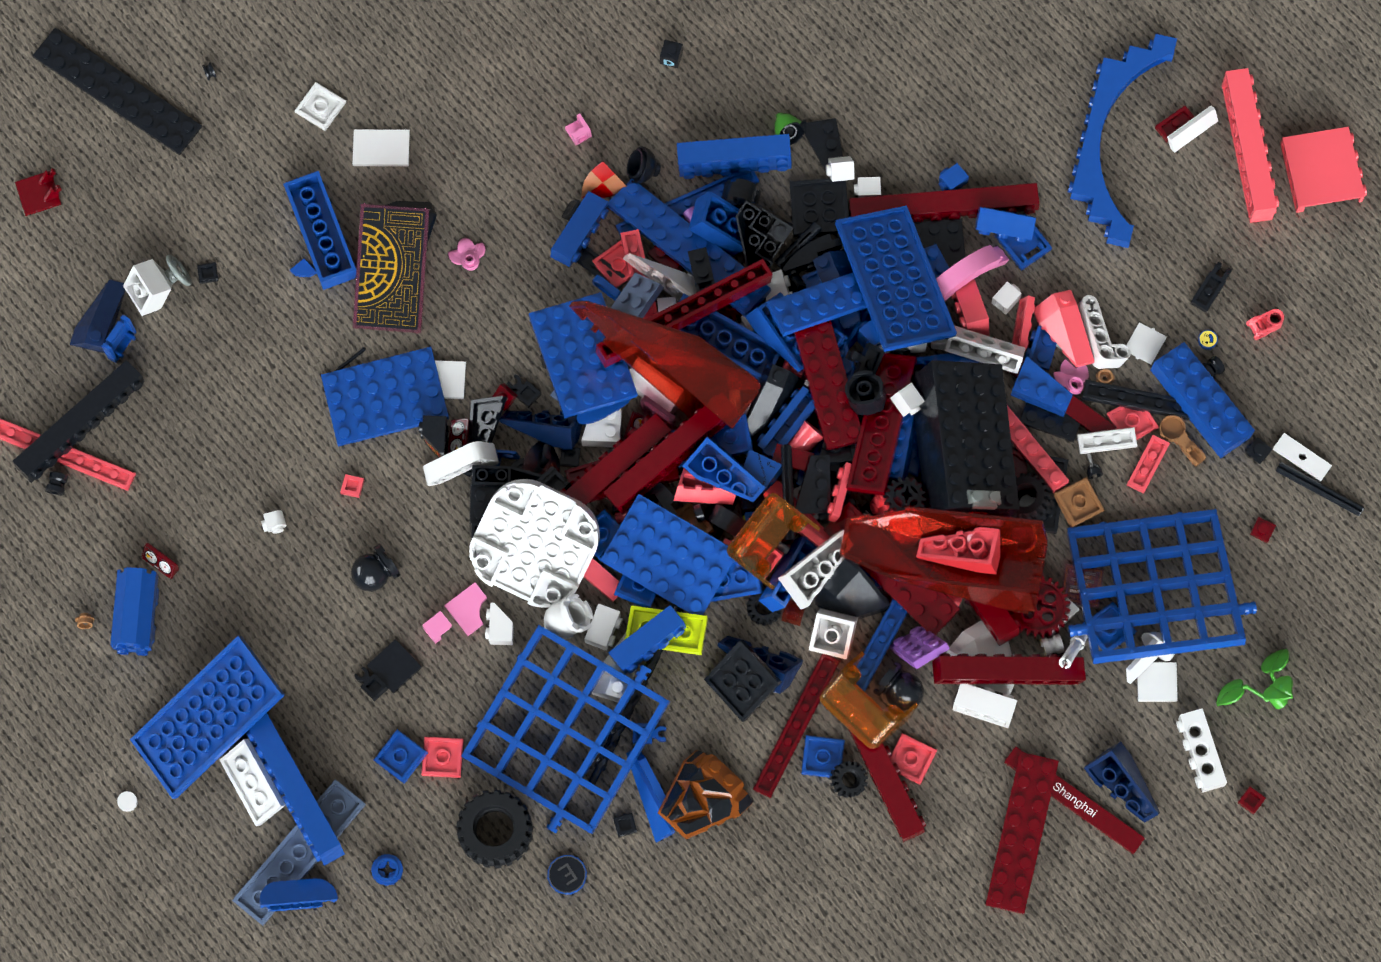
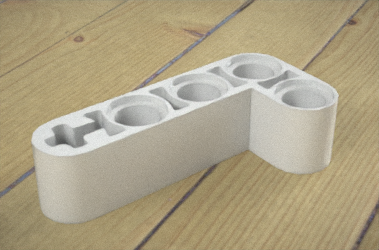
[1078,295,1131,369]
[423,441,499,486]

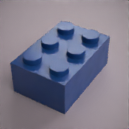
[688,191,743,256]

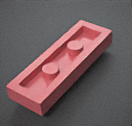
[1012,295,1035,351]
[1127,435,1170,494]
[827,462,852,523]

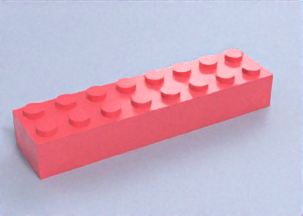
[1222,68,1279,223]

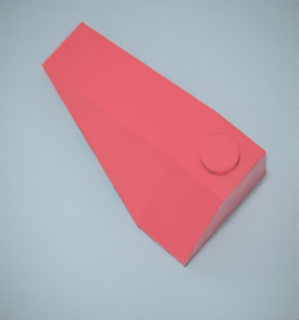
[916,527,1000,574]

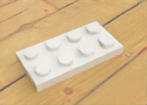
[220,738,285,826]

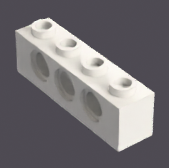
[945,325,1026,374]
[1176,708,1227,793]

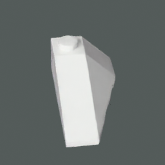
[623,253,697,301]
[592,633,636,702]

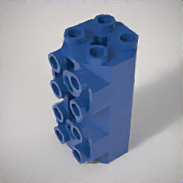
[110,567,159,656]

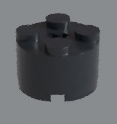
[721,178,761,209]
[845,370,887,415]

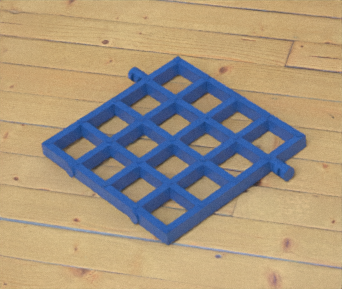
[1067,509,1257,664]
[461,625,670,834]

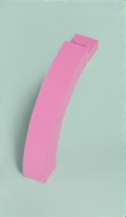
[936,245,1009,301]

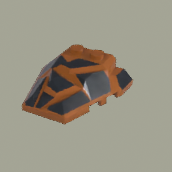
[658,750,753,839]

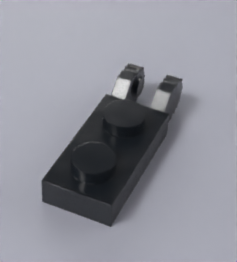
[1190,262,1232,313]

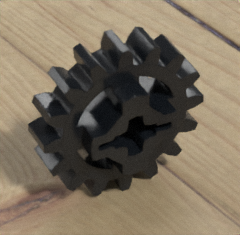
[883,477,926,519]

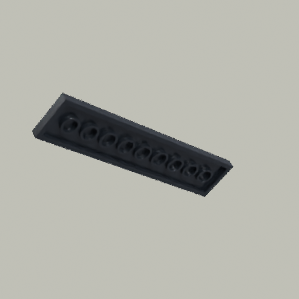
[32,28,202,156]

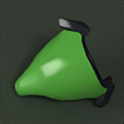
[775,113,806,145]

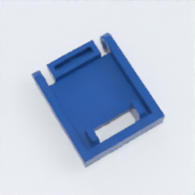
[994,214,1052,271]
[102,315,137,363]

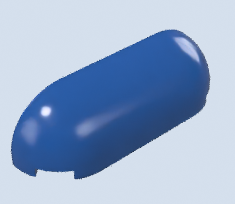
[260,878,338,911]

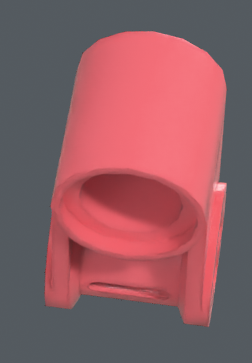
[1246,309,1284,340]

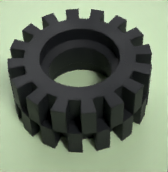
[747,593,782,626]
[829,761,868,798]

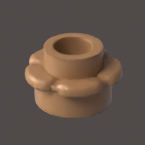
[1096,369,1114,385]
[75,613,94,629]

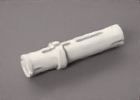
[1059,634,1088,669]

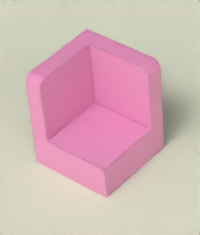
[565,113,592,145]
[422,611,452,644]

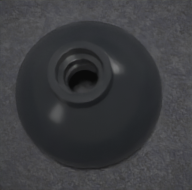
[627,146,661,184]

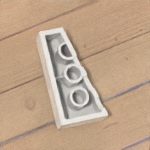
[581,408,622,447]
[778,530,855,609]

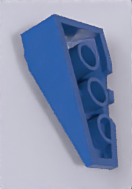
[745,292,804,372]

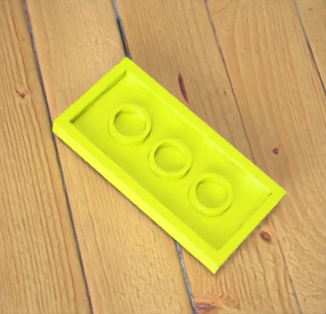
[625,606,708,655]

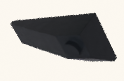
[746,364,800,442]

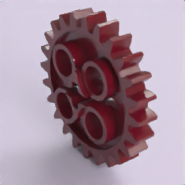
[1007,576,1071,639]

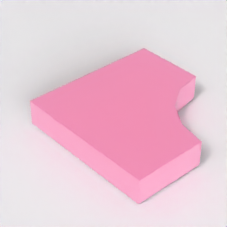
[444,583,487,636]

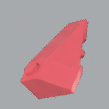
[1034,290,1094,367]

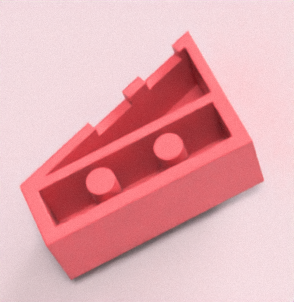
[951,279,990,336]
[673,459,736,505]

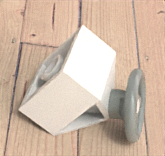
[123,254,192,316]

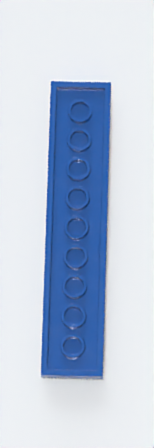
[608,179,771,317]
[767,244,949,336]

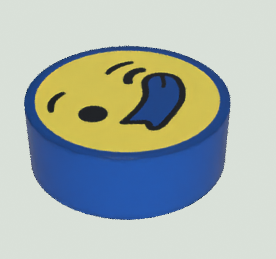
[1198,330,1218,350]

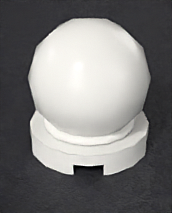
[544,594,593,640]

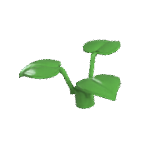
[1216,649,1293,709]

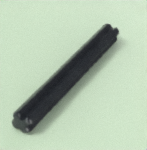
[781,444,795,540]
[1276,462,1364,516]

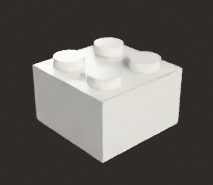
[809,608,858,659]

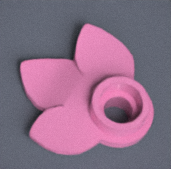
[448,238,486,271]
[1053,359,1089,395]

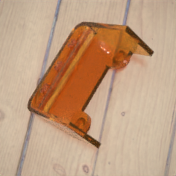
[727,493,820,590]
[820,652,919,749]

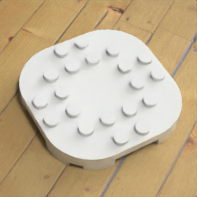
[469,479,600,608]

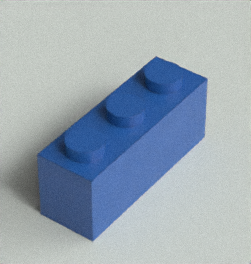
[975,206,1036,243]

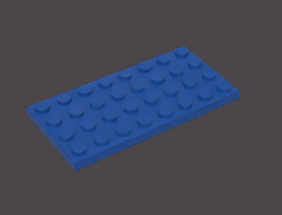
[835,205,957,352]
[130,636,285,799]

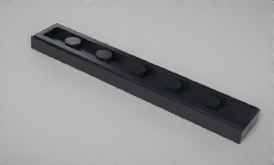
[1082,380,1190,420]

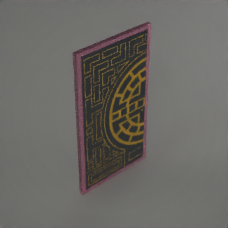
[353,203,429,334]

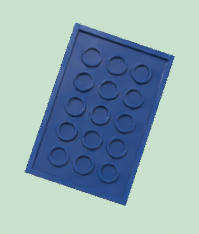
[529,292,638,419]
[321,347,449,447]
[600,494,739,615]

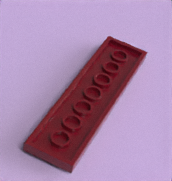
[794,320,861,451]
[846,353,917,496]
[823,502,961,635]
[985,752,1059,915]

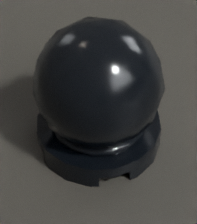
[351,543,401,592]
[873,661,924,711]

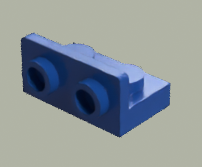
[1025,325,1057,371]

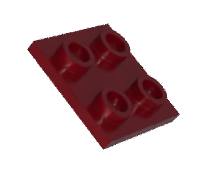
[15,168,62,216]

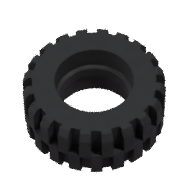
[456,790,533,868]

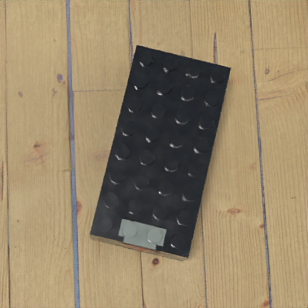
[912,360,1020,527]

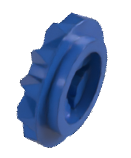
[371,854,403,886]

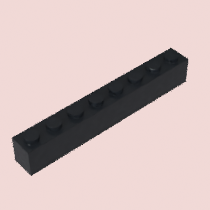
[12,360,144,483]

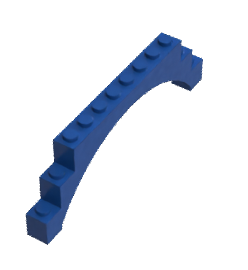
[1068,34,1177,248]

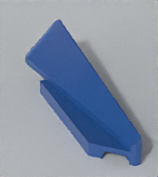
[626,750,675,843]

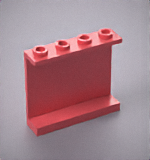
[1280,127,1367,213]

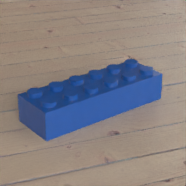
[677,134,792,179]
[283,171,358,290]
[670,293,780,384]
[1150,342,1255,459]

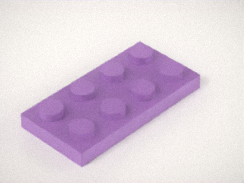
[890,626,950,669]

